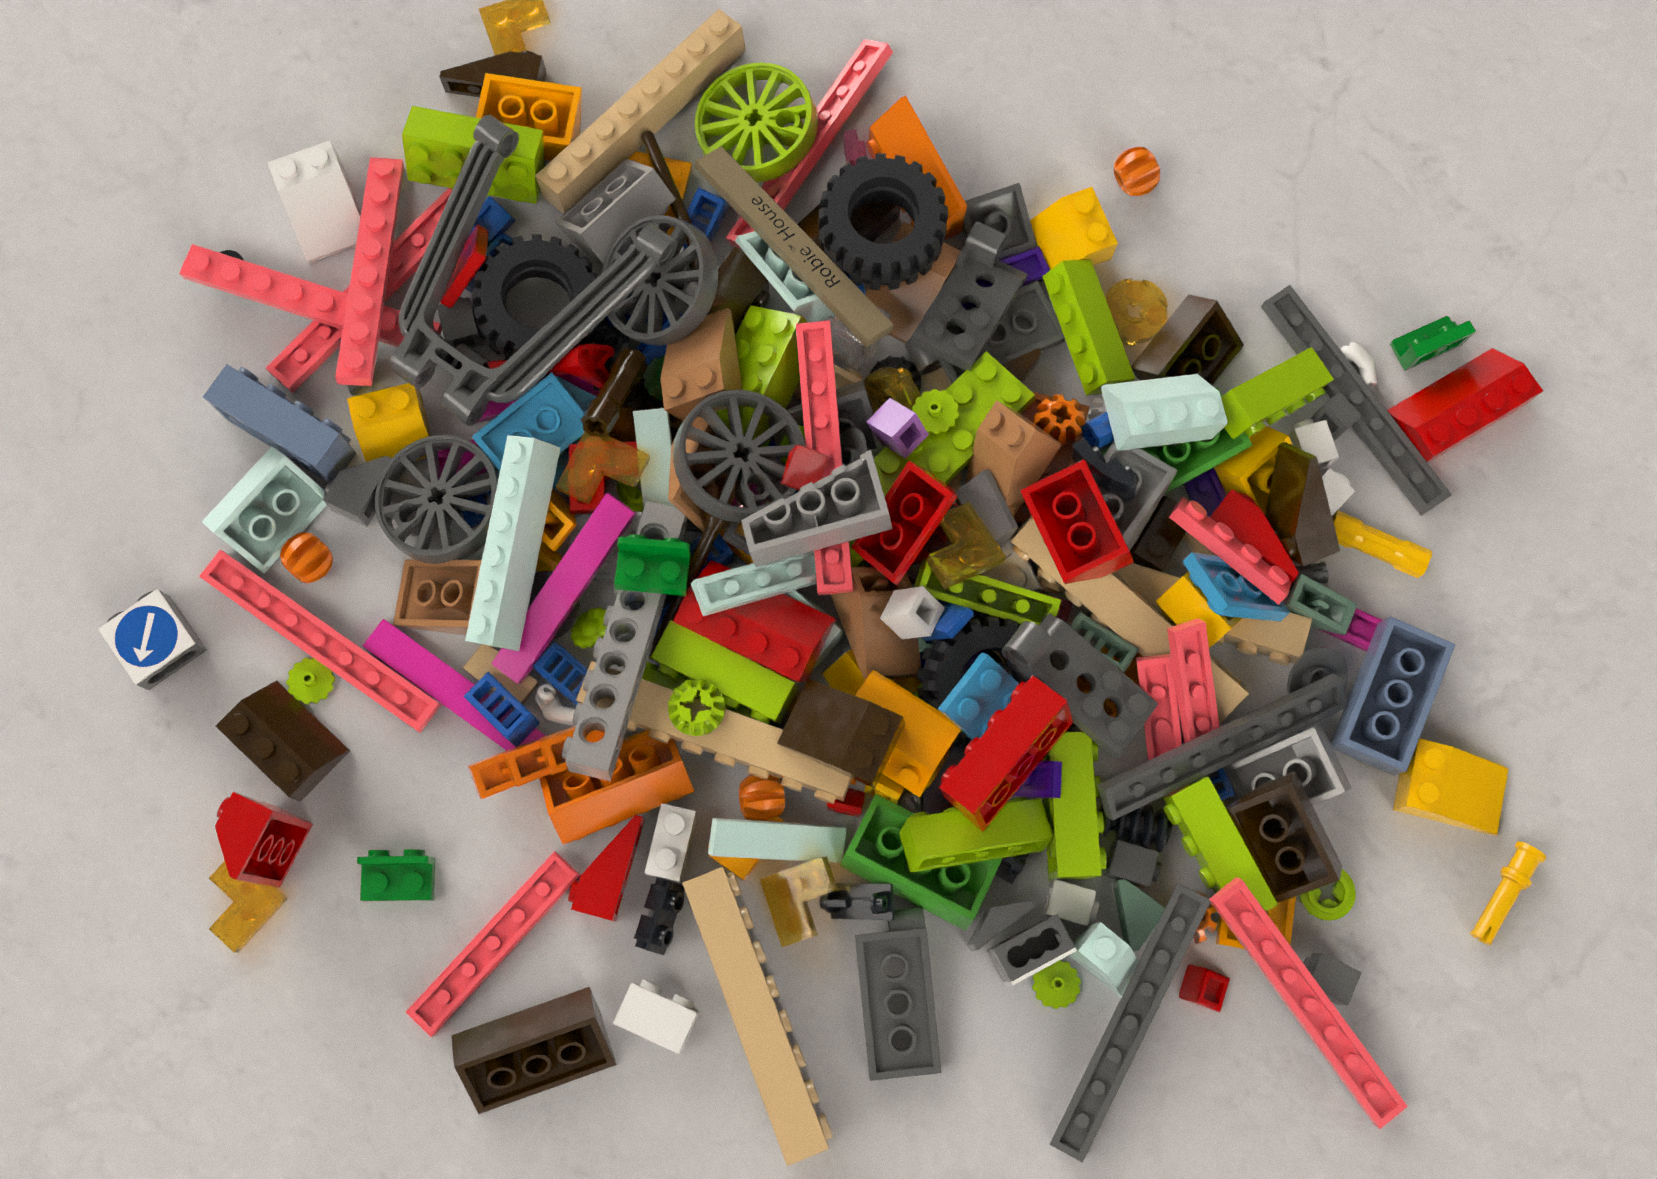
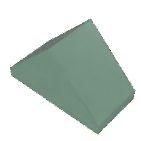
[1286,574,1357,635]
[1112,879,1165,952]

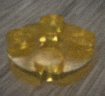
[1105,278,1168,346]
[864,367,921,413]

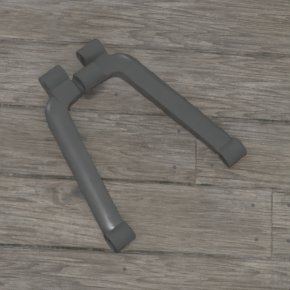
[389,114,678,426]

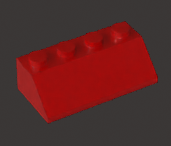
[1387,348,1543,463]
[673,560,836,682]
[939,675,1073,832]
[215,792,313,888]

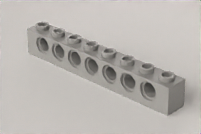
[562,501,688,781]

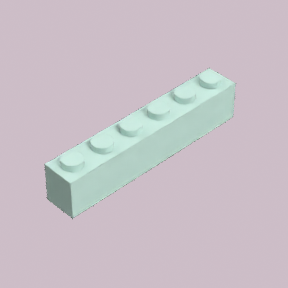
[465,435,560,651]

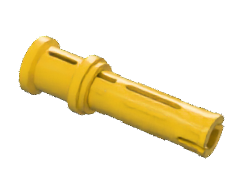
[1470,841,1547,946]

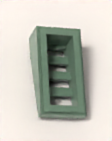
[1070,612,1139,673]

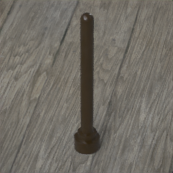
[642,130,699,270]
[648,512,731,660]

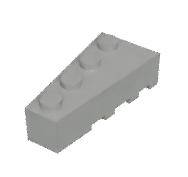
[741,450,892,567]

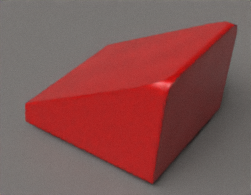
[781,445,829,491]
[826,788,865,818]
[1179,964,1230,1012]

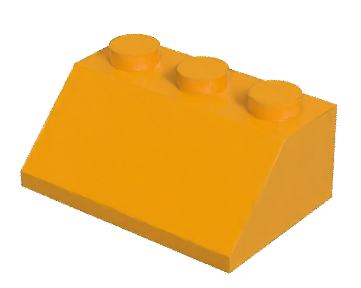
[476,73,582,161]
[855,670,962,798]

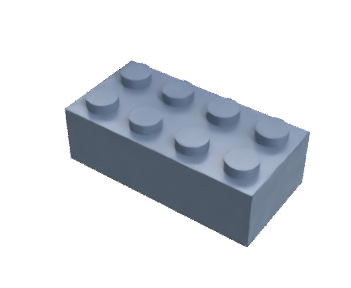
[203,364,356,483]
[1330,616,1456,775]

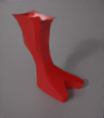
[487,344,614,389]

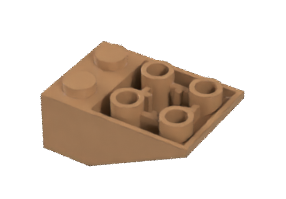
[830,567,921,679]

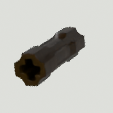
[580,348,648,438]

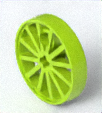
[695,62,818,183]

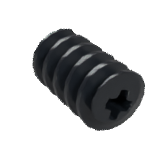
[1098,801,1173,854]

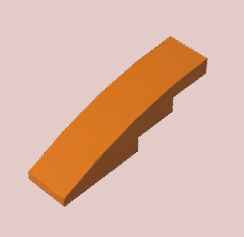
[468,726,604,799]

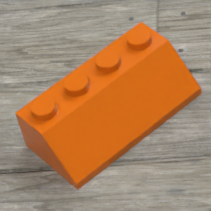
[866,96,967,241]
[539,730,695,845]

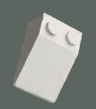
[267,140,361,264]

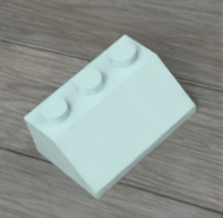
[735,231,834,323]
[1101,374,1228,451]
[202,447,326,574]

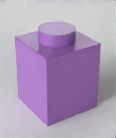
[867,398,929,459]

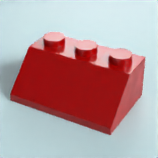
[1020,459,1134,584]
[851,461,958,585]

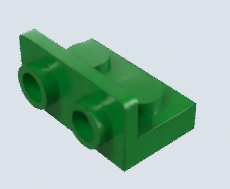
[1390,316,1476,371]
[614,534,691,596]
[357,849,435,902]

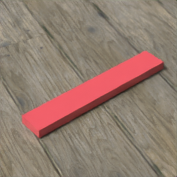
[405,851,581,1037]

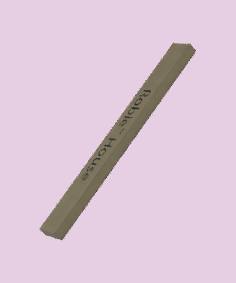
[695,146,894,348]

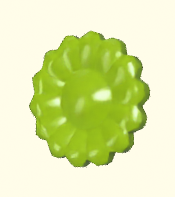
[912,389,959,435]
[570,607,607,649]
[286,658,336,705]
[1032,960,1081,1009]

